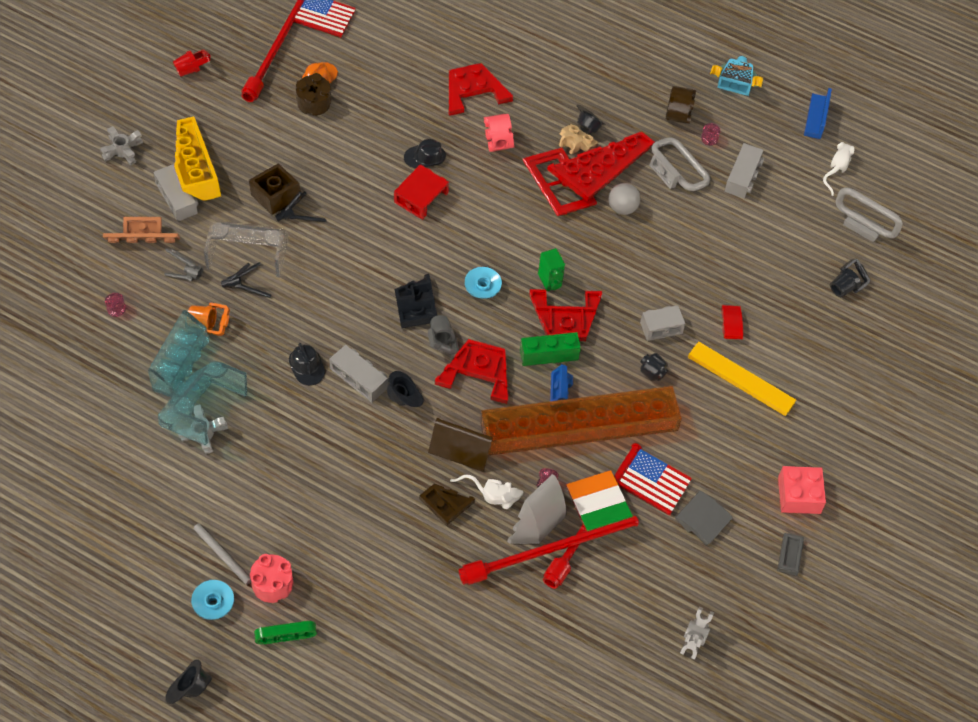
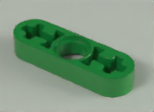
[254,621,317,645]

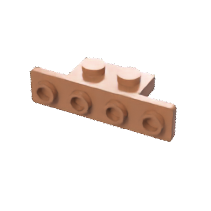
[103,217,180,243]

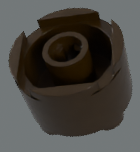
[296,73,331,116]
[665,86,696,124]

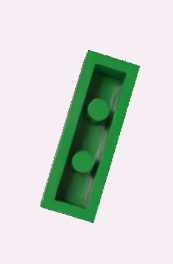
[519,332,581,366]

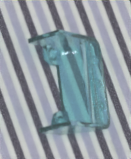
[158,361,247,446]

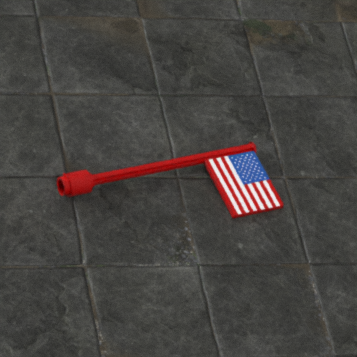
[241,0,356,102]
[543,443,692,589]

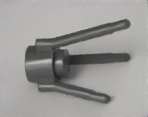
[164,248,204,282]

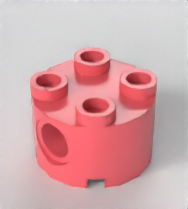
[484,114,514,152]
[250,554,293,603]

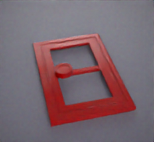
[522,147,597,216]

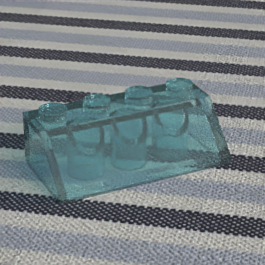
[148,310,209,398]

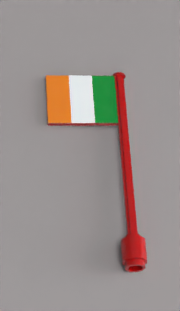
[458,470,639,585]

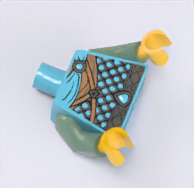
[710,56,763,96]

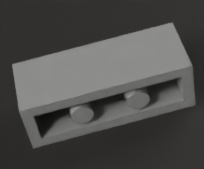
[724,143,764,199]
[153,164,199,222]
[329,345,388,403]

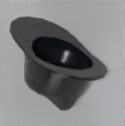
[576,104,606,135]
[404,139,446,168]
[289,343,325,386]
[387,371,424,407]
[165,659,212,704]

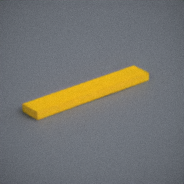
[688,341,796,416]

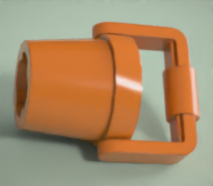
[187,303,230,336]

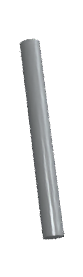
[193,523,251,585]

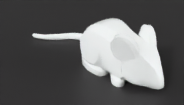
[823,142,854,196]
[450,475,524,509]

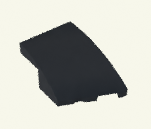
[394,274,438,329]

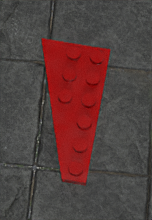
[547,131,655,201]

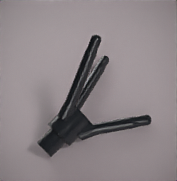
[275,191,326,222]
[221,262,271,298]

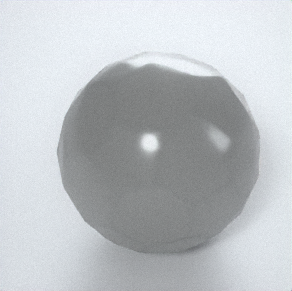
[609,183,640,215]

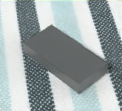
[777,533,804,576]

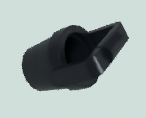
[830,259,870,298]

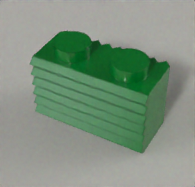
[537,248,566,291]

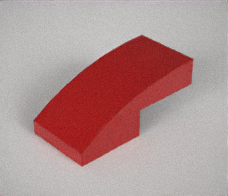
[721,305,743,340]

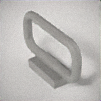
[649,137,711,191]
[836,187,903,242]

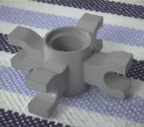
[100,126,143,165]
[177,404,228,454]
[680,606,714,660]

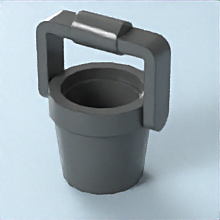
[428,315,459,355]

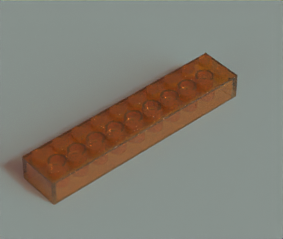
[480,386,682,456]

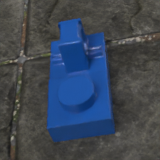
[550,364,573,408]

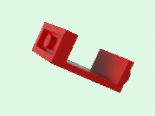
[394,165,449,220]

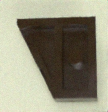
[419,484,475,526]

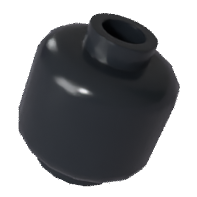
[640,353,669,381]

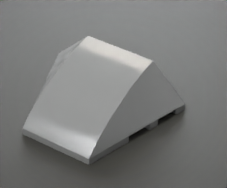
[507,474,566,544]

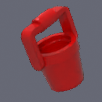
[173,49,211,77]

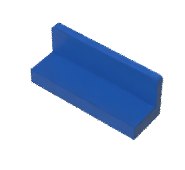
[804,88,832,139]

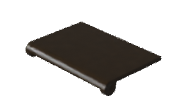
[428,418,493,472]

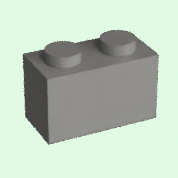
[640,305,685,341]

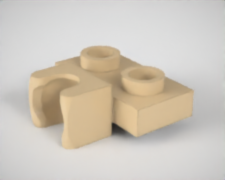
[559,124,599,154]

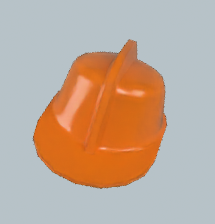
[302,62,338,83]

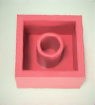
[778,466,826,514]

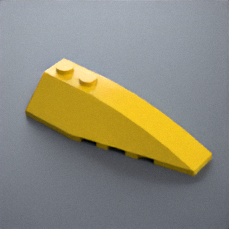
[174,116,221,201]

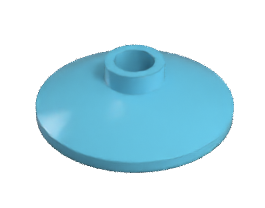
[464,267,502,299]
[191,580,234,620]

